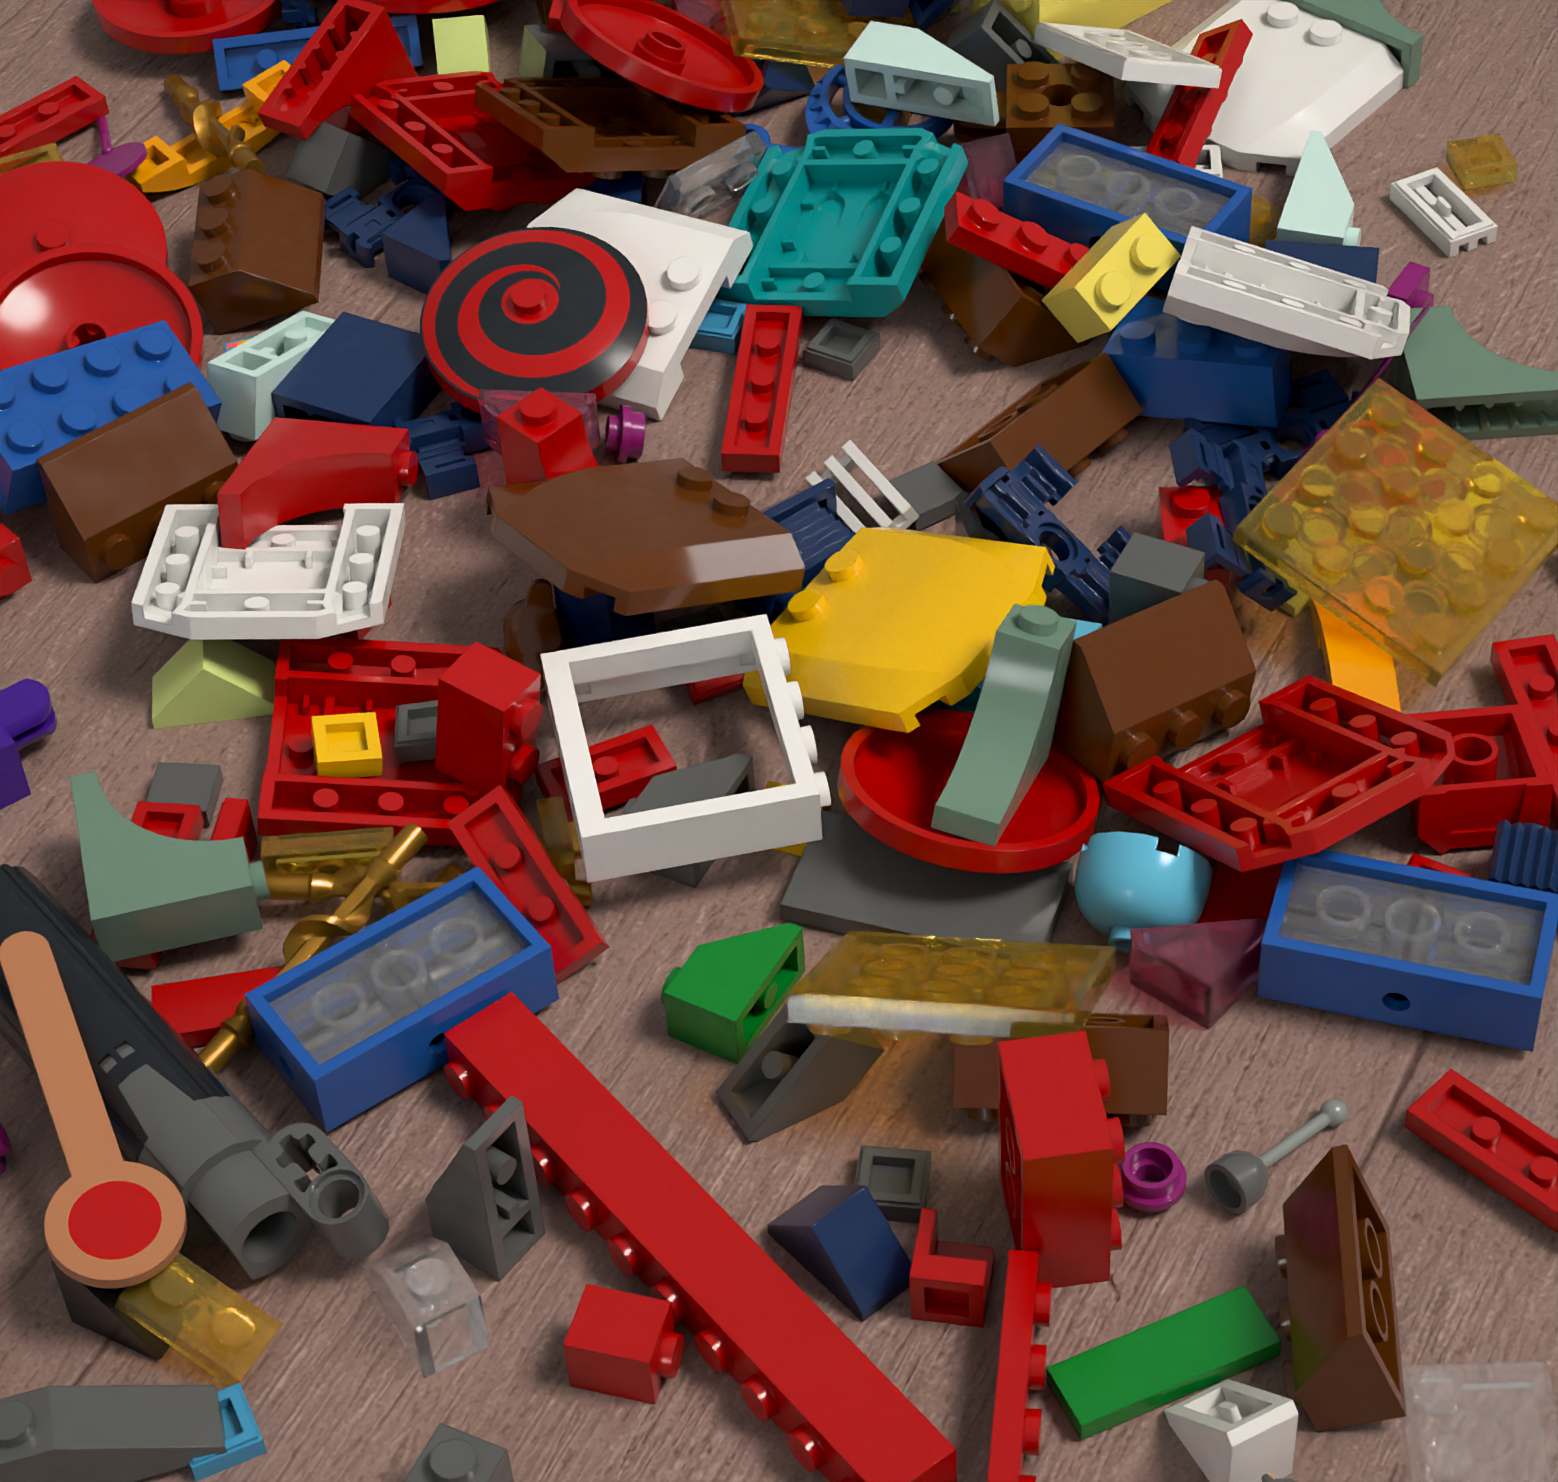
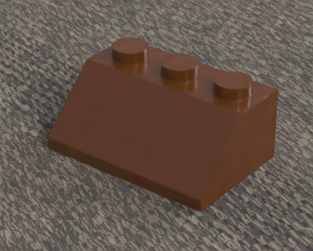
[188,169,326,335]
[918,215,1094,367]
[935,352,1143,494]
[36,382,238,584]
[1053,579,1257,782]
[953,1008,1169,1127]
[1275,1144,1407,1433]

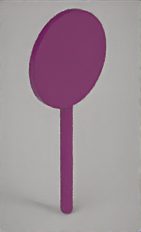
[87,116,148,177]

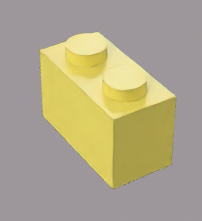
[1042,213,1181,343]

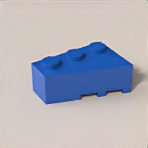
[1101,296,1292,428]

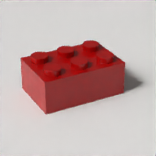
[998,1031,1125,1288]

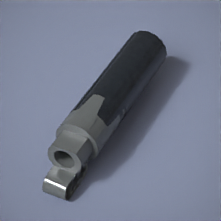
[0,864,389,1280]

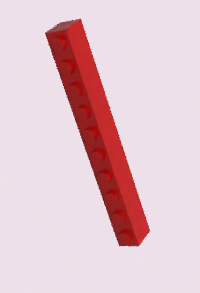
[444,991,957,1482]

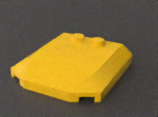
[742,527,1055,733]

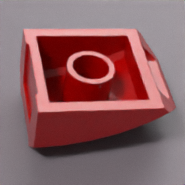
[1407,704,1553,855]

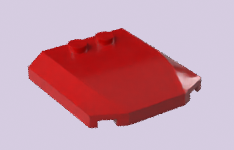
[350,71,599,211]
[257,637,522,847]
[1102,675,1456,873]

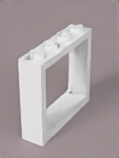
[540,614,831,883]

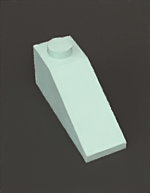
[844,21,999,127]
[1276,130,1362,246]
[207,310,335,442]

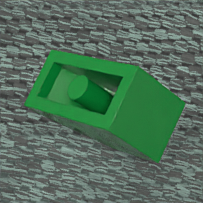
[661,922,806,1064]

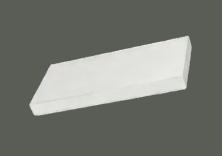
[1033,22,1222,88]

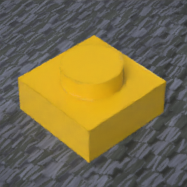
[311,712,382,778]

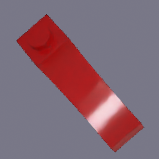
[257,0,418,140]
[496,387,599,485]
[217,417,418,550]

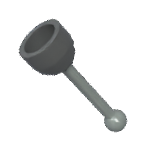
[1204,1099,1348,1215]

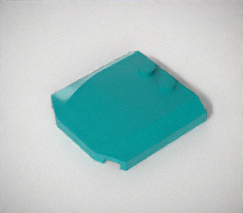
[714,128,968,317]

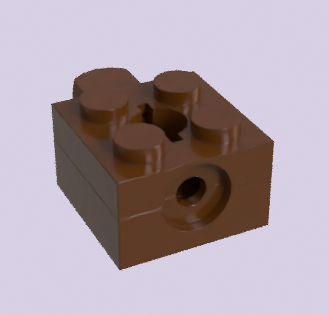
[953,61,1114,177]

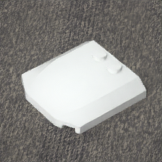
[1125,0,1405,176]
[527,188,753,421]
[1162,226,1410,360]
[131,503,406,640]

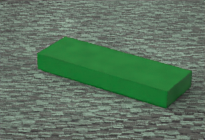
[1046,1285,1281,1440]

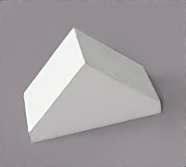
[1164,1379,1298,1482]

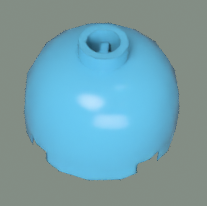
[1074,831,1214,954]

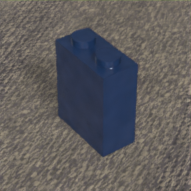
[271,312,442,428]

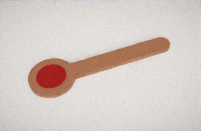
[0,931,187,1289]

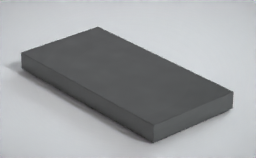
[780,810,1073,977]

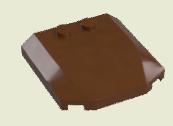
[474,76,746,179]
[485,458,805,616]

